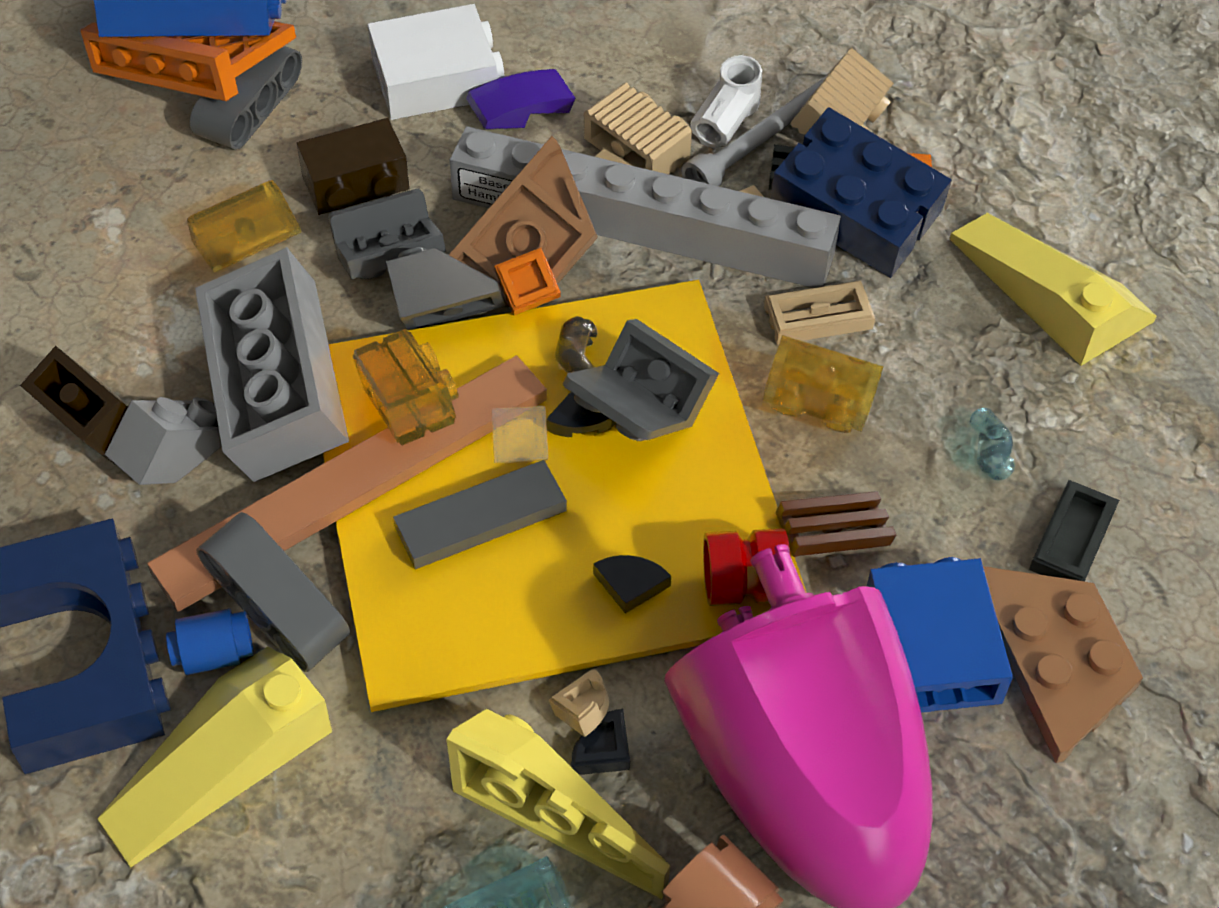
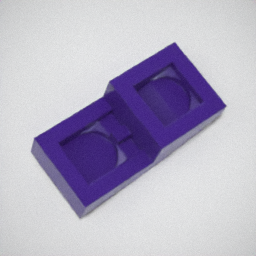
[466,69,576,129]

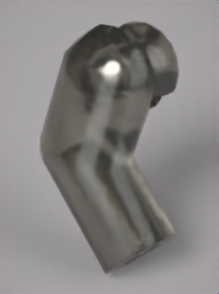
[555,316,597,374]

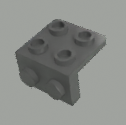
[563,319,719,441]

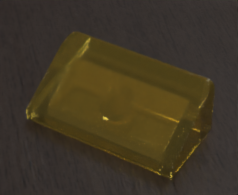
[187,180,301,273]

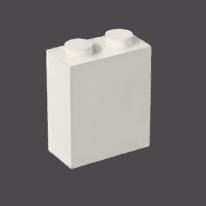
[368,4,504,120]

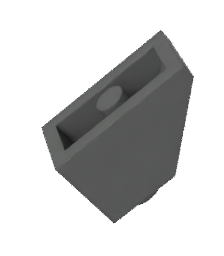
[386,247,505,330]

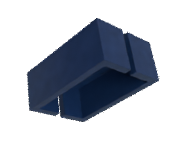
[770,107,952,278]

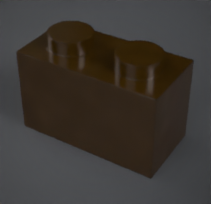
[296,118,410,215]
[20,345,128,466]

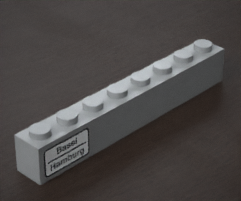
[450,126,841,288]

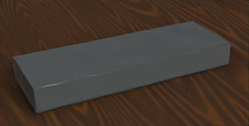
[393,460,567,569]

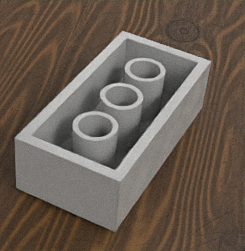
[195,247,349,482]

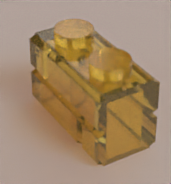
[352,329,459,446]

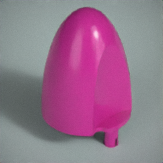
[664,544,933,908]

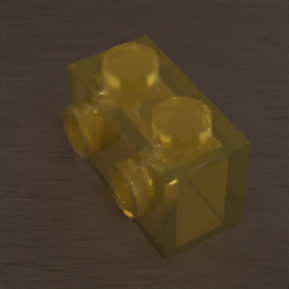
[762,335,884,433]

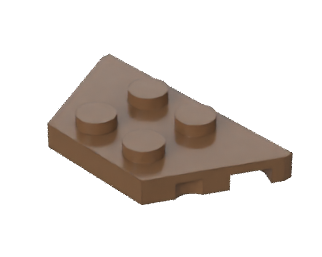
[449,136,598,309]
[983,566,1143,763]

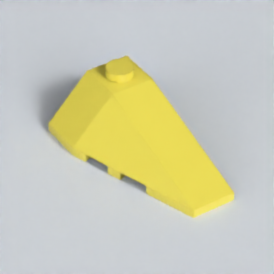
[950,213,1156,366]
[97,646,332,868]
[447,709,670,899]

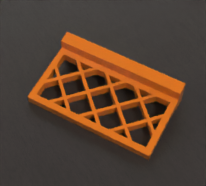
[80,21,297,101]

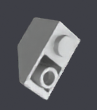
[105,397,222,485]

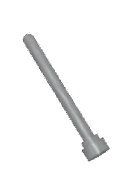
[681,75,827,186]

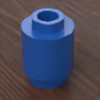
[166,608,254,675]

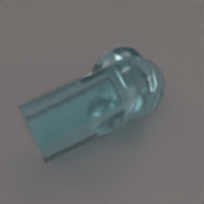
[970,408,1015,481]

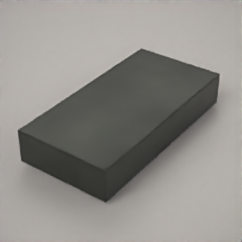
[1029,480,1120,582]

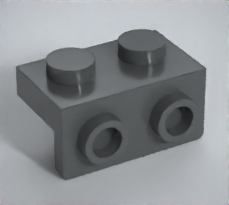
[328,188,446,279]

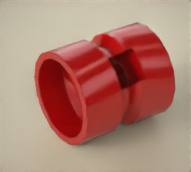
[703,528,790,606]

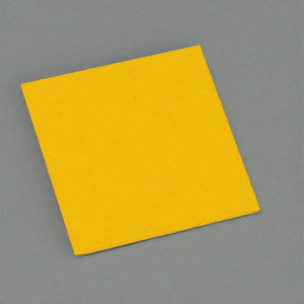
[323,280,807,712]

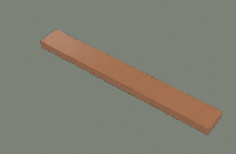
[147,355,547,612]

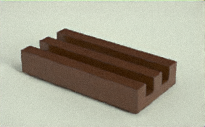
[775,491,897,557]

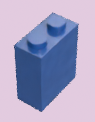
[866,557,1013,712]

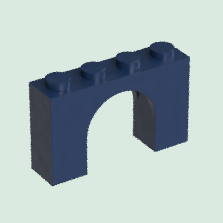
[0,518,171,775]

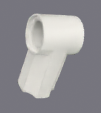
[690,55,762,149]

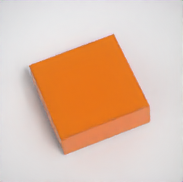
[494,248,561,316]

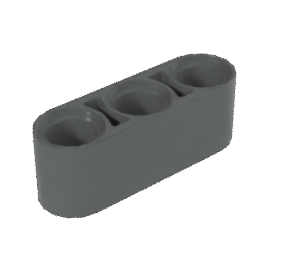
[190,46,302,150]
[196,512,350,672]

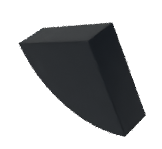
[546,392,616,437]
[593,555,671,613]
[571,708,630,775]

